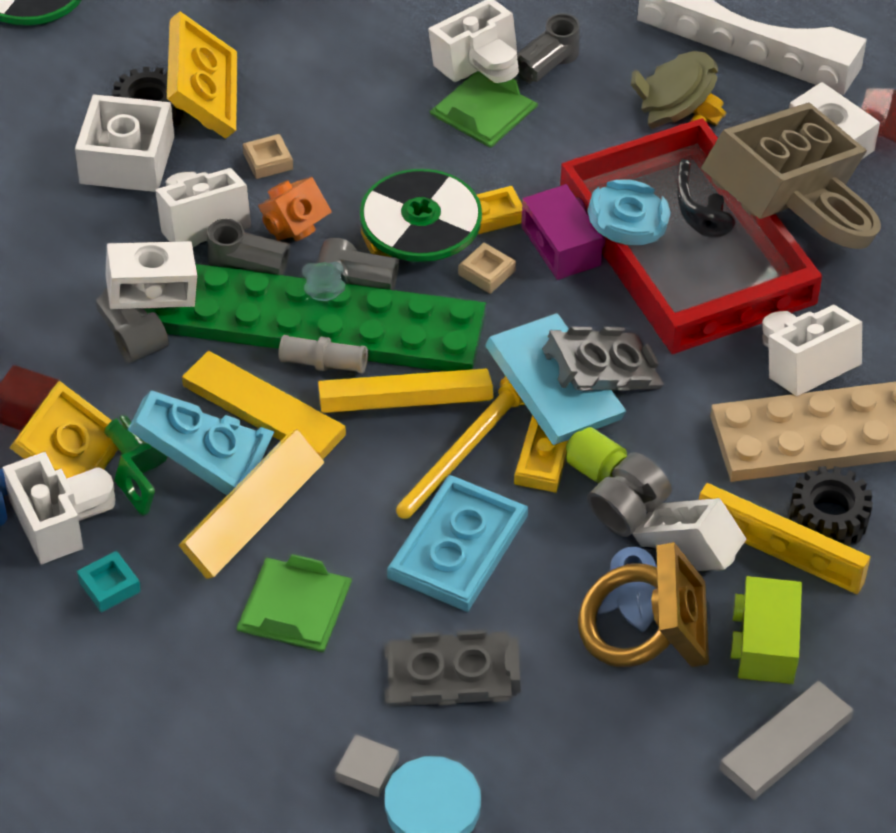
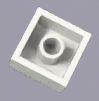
[75,94,174,192]

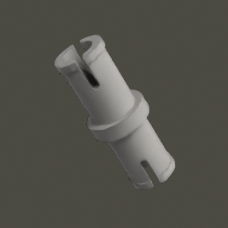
[279,335,368,373]

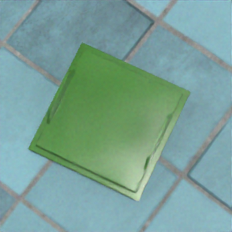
[430,71,538,148]
[236,554,352,653]

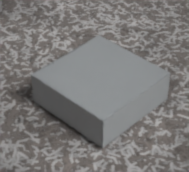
[335,734,399,797]

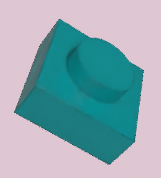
[77,550,141,613]

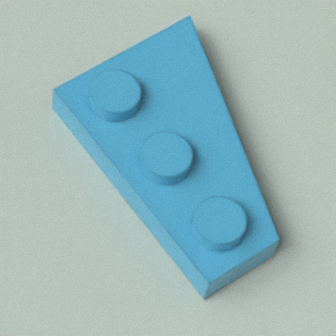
[128,390,274,495]

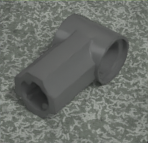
[517,13,580,84]
[207,219,290,275]
[311,238,399,290]
[96,288,169,364]

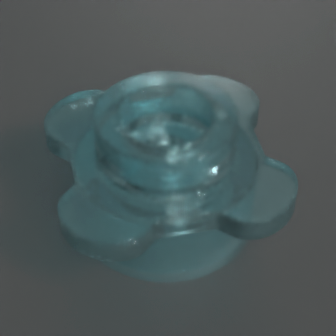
[302,262,345,301]

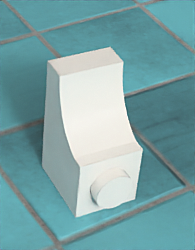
[632,498,746,571]

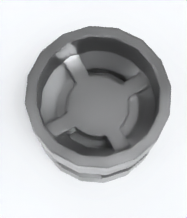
[587,452,672,537]

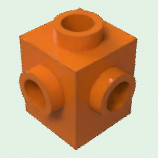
[258,177,332,242]

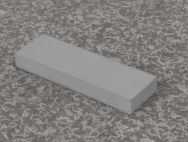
[719,680,854,800]

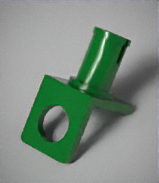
[104,415,168,516]

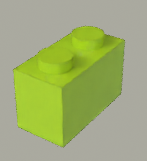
[730,576,802,684]

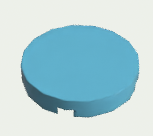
[587,180,671,245]
[385,756,481,833]

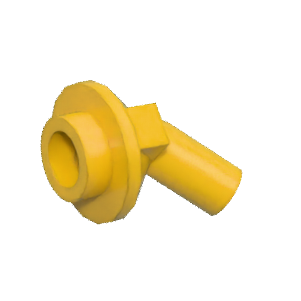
[689,93,726,126]

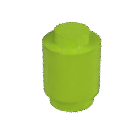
[566,427,627,484]

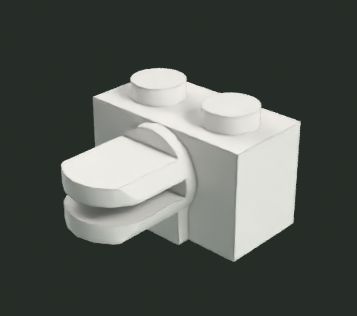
[428,0,519,83]
[155,168,251,248]
[762,304,862,396]
[3,452,116,564]

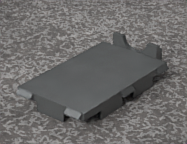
[542,327,664,391]
[385,629,522,707]

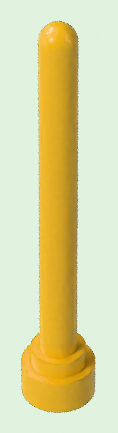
[396,376,525,519]

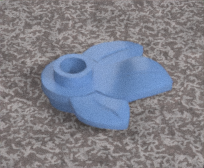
[597,547,657,632]

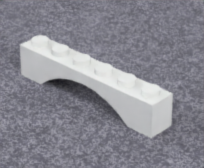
[637,0,867,95]

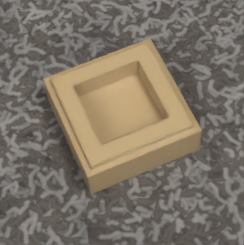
[243,134,293,179]
[458,242,516,294]

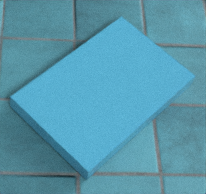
[485,313,626,445]
[387,475,528,612]

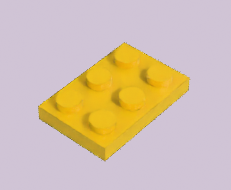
[167,11,237,139]

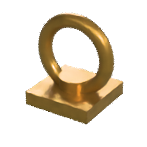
[578,542,709,667]

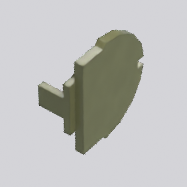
[630,51,718,129]

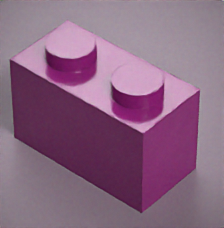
[521,184,606,280]

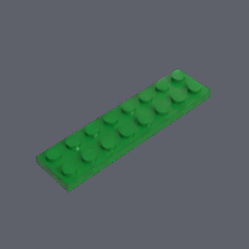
[144,264,486,372]

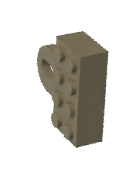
[701,102,881,249]

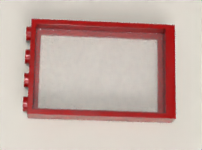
[560,118,823,355]

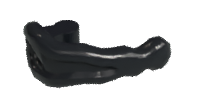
[677,159,736,238]

